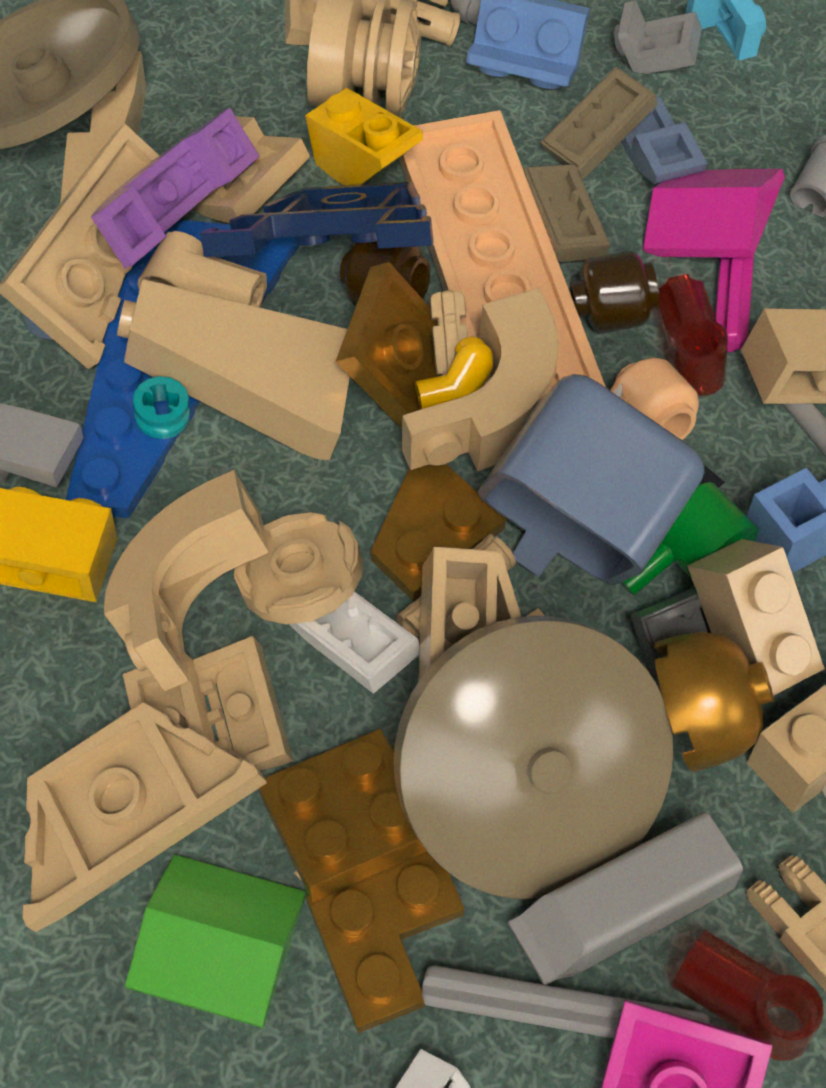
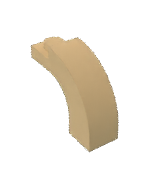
[402,288,558,471]
[104,470,269,691]

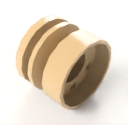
[307,0,421,118]

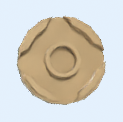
[234,512,363,624]

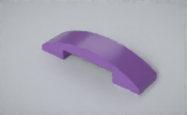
[91,108,260,269]

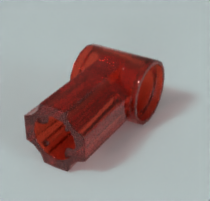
[656,274,728,396]
[672,930,824,1061]

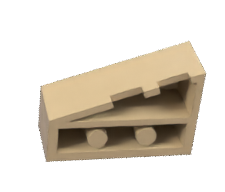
[418,547,521,682]

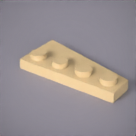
[0,124,159,369]

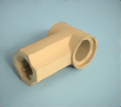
[137,231,267,308]

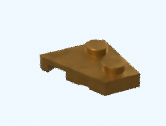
[371,464,506,601]

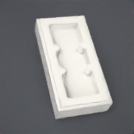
[289,592,420,694]

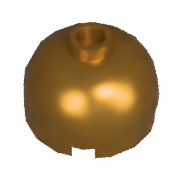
[654,632,774,772]

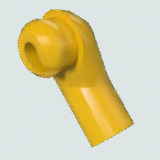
[415,336,493,410]

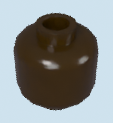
[340,241,430,306]
[570,251,659,333]

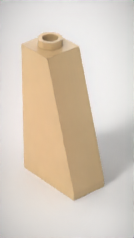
[117,279,350,460]

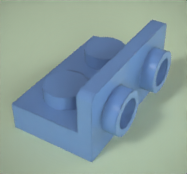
[466,0,590,89]

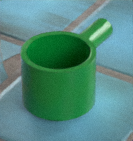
[621,482,759,596]

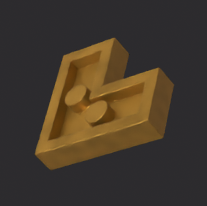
[307,851,465,1033]

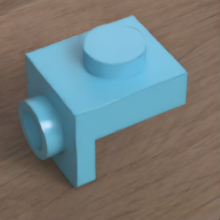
[685,0,766,61]

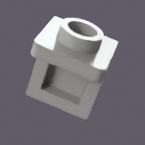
[614,0,702,74]

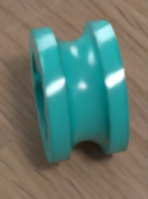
[133,376,190,439]

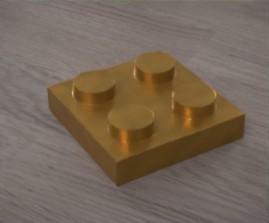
[336,262,437,429]
[258,729,427,902]

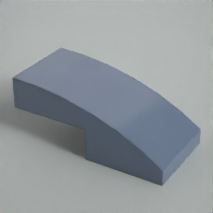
[621,97,708,184]

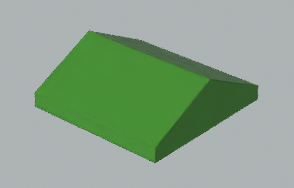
[125,854,307,1028]

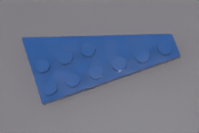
[66,220,300,518]

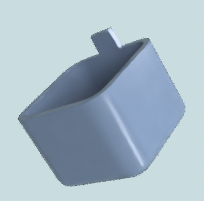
[478,374,705,585]

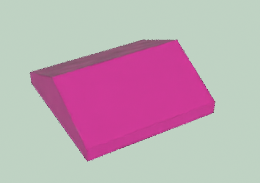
[643,168,785,258]
[600,999,773,1088]

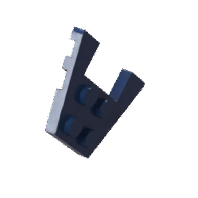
[200,181,434,257]

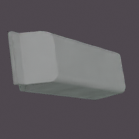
[508,811,743,985]

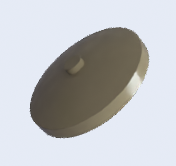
[0,0,140,149]
[394,616,673,899]

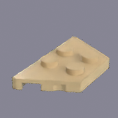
[22,702,267,932]

